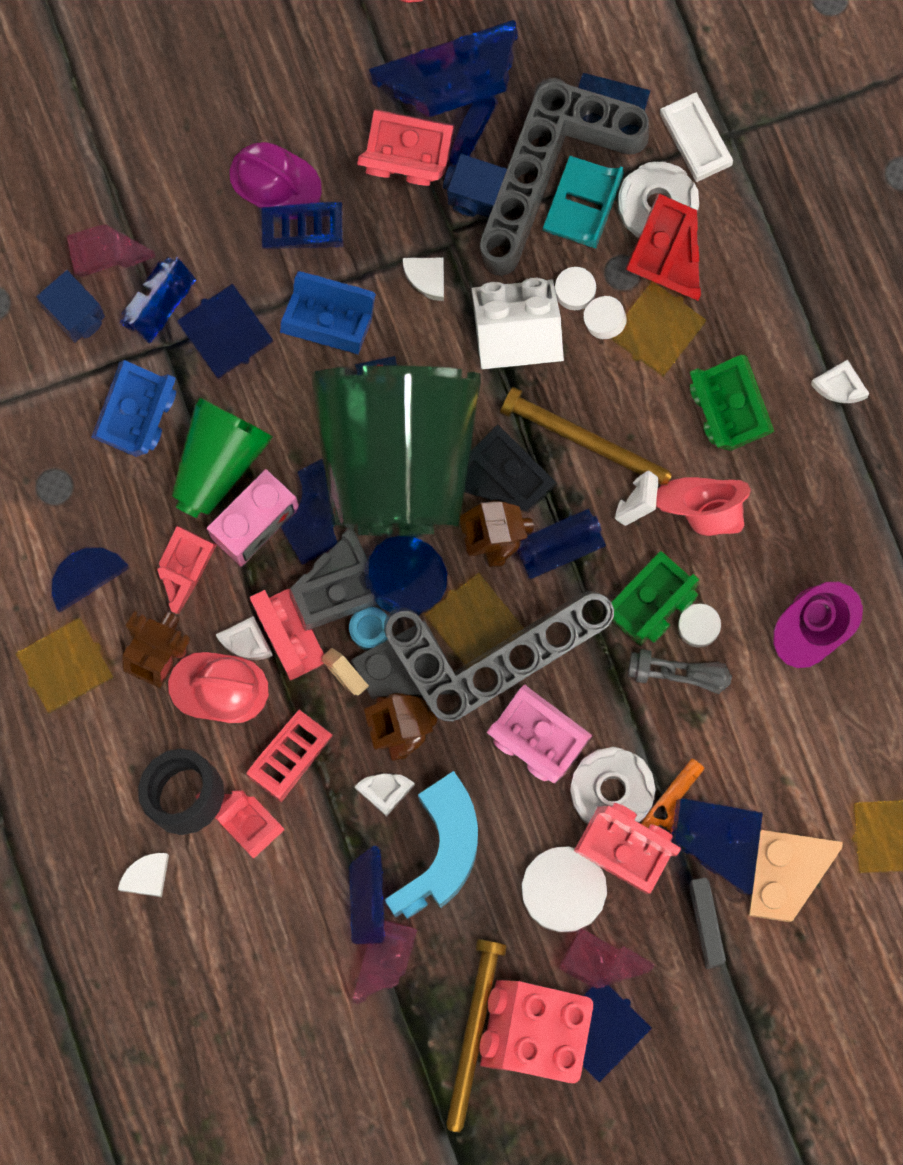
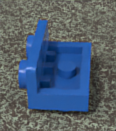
[280,271,376,355]
[91,360,176,457]

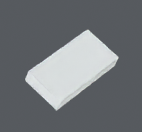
[660,92,733,182]

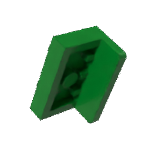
[690,354,775,451]
[611,551,700,647]

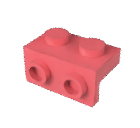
[574,803,681,894]

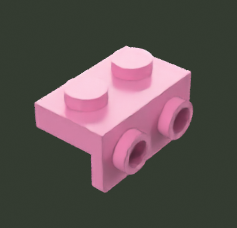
[487,685,593,783]

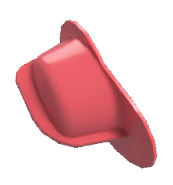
[656,477,751,536]
[168,652,269,723]

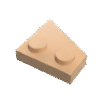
[748,830,843,922]

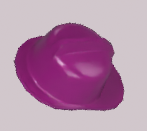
[230,142,322,220]
[773,581,863,668]

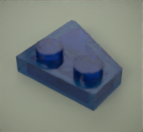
[671,798,763,895]

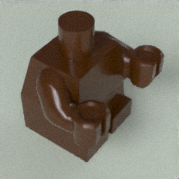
[459,500,534,567]
[122,611,191,689]
[364,693,437,761]

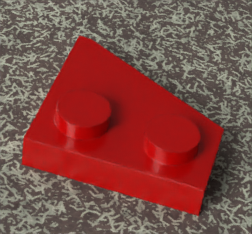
[625,193,701,301]

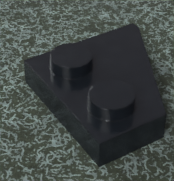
[441,424,557,513]

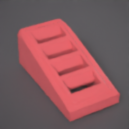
[246,710,333,802]

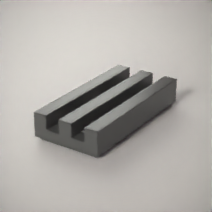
[689,878,726,969]

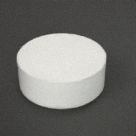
[555,267,596,310]
[584,296,627,339]
[678,604,721,648]

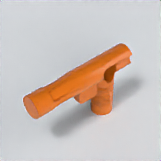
[640,758,705,846]

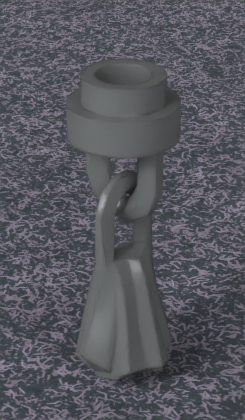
[628,649,732,694]

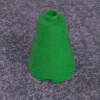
[171,397,273,518]

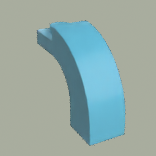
[385,771,478,919]

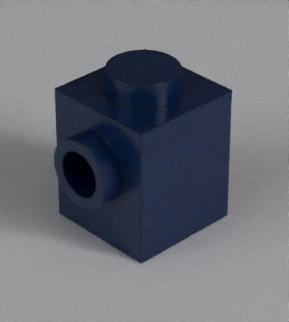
[443,154,507,218]
[36,270,105,343]

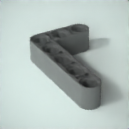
[480,81,649,276]
[384,591,614,722]

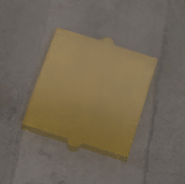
[610,281,707,377]
[425,573,523,665]
[15,617,114,714]
[852,800,903,874]

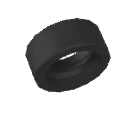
[138,748,224,835]

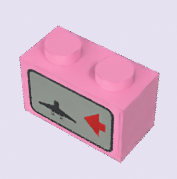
[207,469,299,567]

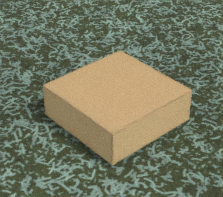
[321,648,369,696]

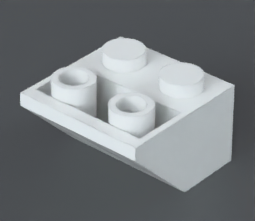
[472,278,564,369]

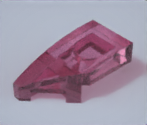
[67,224,155,277]
[353,918,417,1004]
[558,928,655,989]

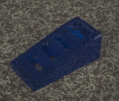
[262,202,344,249]

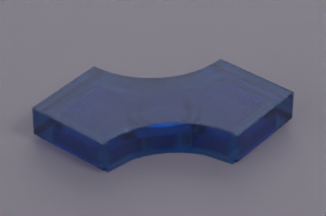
[281,452,354,565]

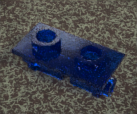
[120,257,196,344]
[517,509,606,580]

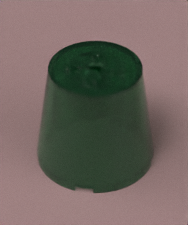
[312,365,481,537]

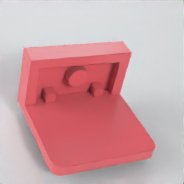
[357,109,455,186]
[479,980,593,1083]

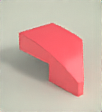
[157,526,217,614]
[195,790,285,859]

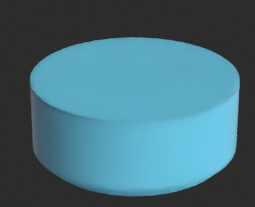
[349,607,388,650]

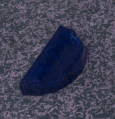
[449,92,499,165]
[52,548,130,613]

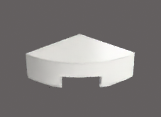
[403,258,444,301]
[811,360,869,403]
[615,470,659,526]
[216,616,273,660]
[354,774,415,817]
[118,853,169,897]

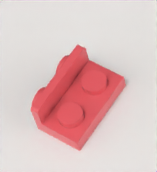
[250,589,324,681]

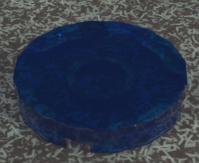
[364,535,448,616]

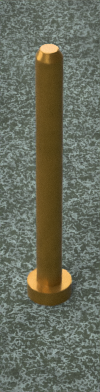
[500,387,672,485]
[447,939,507,1133]

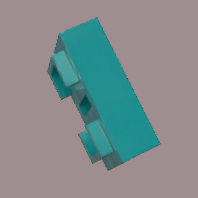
[543,156,623,249]

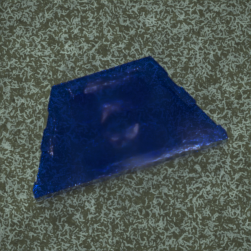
[369,20,518,117]

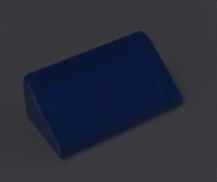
[349,846,385,944]

